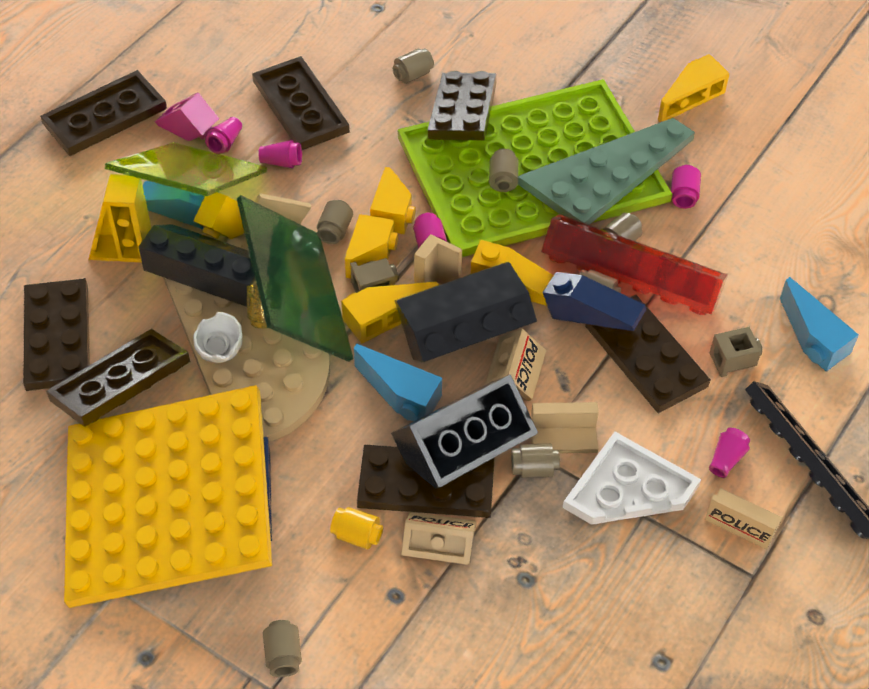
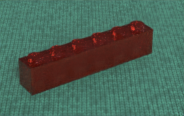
[541,214,728,315]

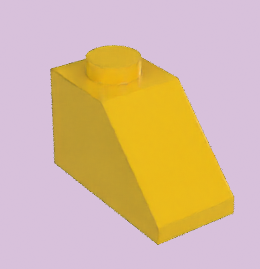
[370,167,416,235]
[193,189,250,239]
[345,214,399,279]

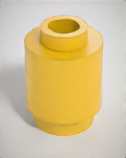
[330,507,383,550]

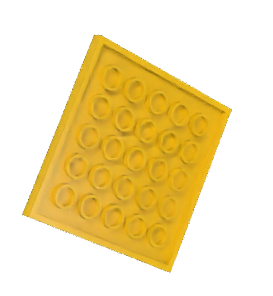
[64,385,272,608]

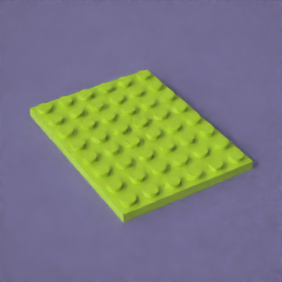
[398,79,672,257]

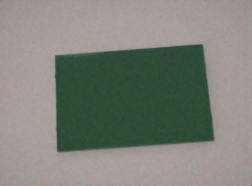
[237,195,354,362]

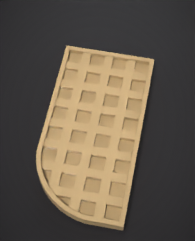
[163,232,330,442]

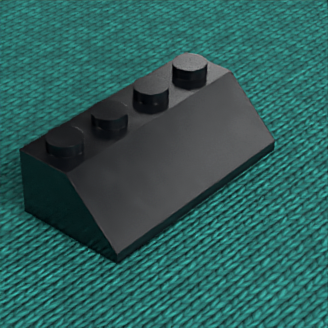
[138,224,280,309]
[394,262,537,362]
[391,374,538,489]

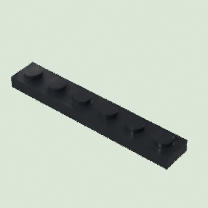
[745,381,869,539]

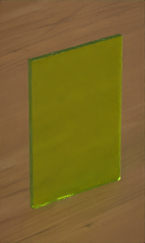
[105,142,267,196]

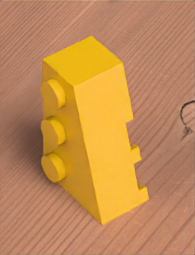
[88,174,152,263]

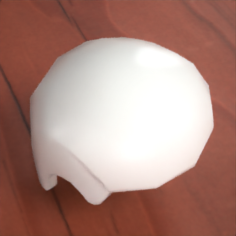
[193,312,242,363]

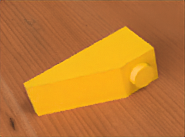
[658,54,730,122]
[470,240,554,306]
[341,282,439,344]

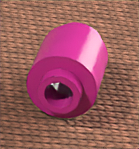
[671,165,701,209]
[413,213,447,249]

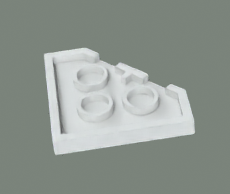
[563,431,701,525]

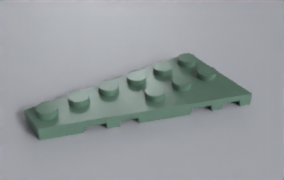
[518,118,695,231]

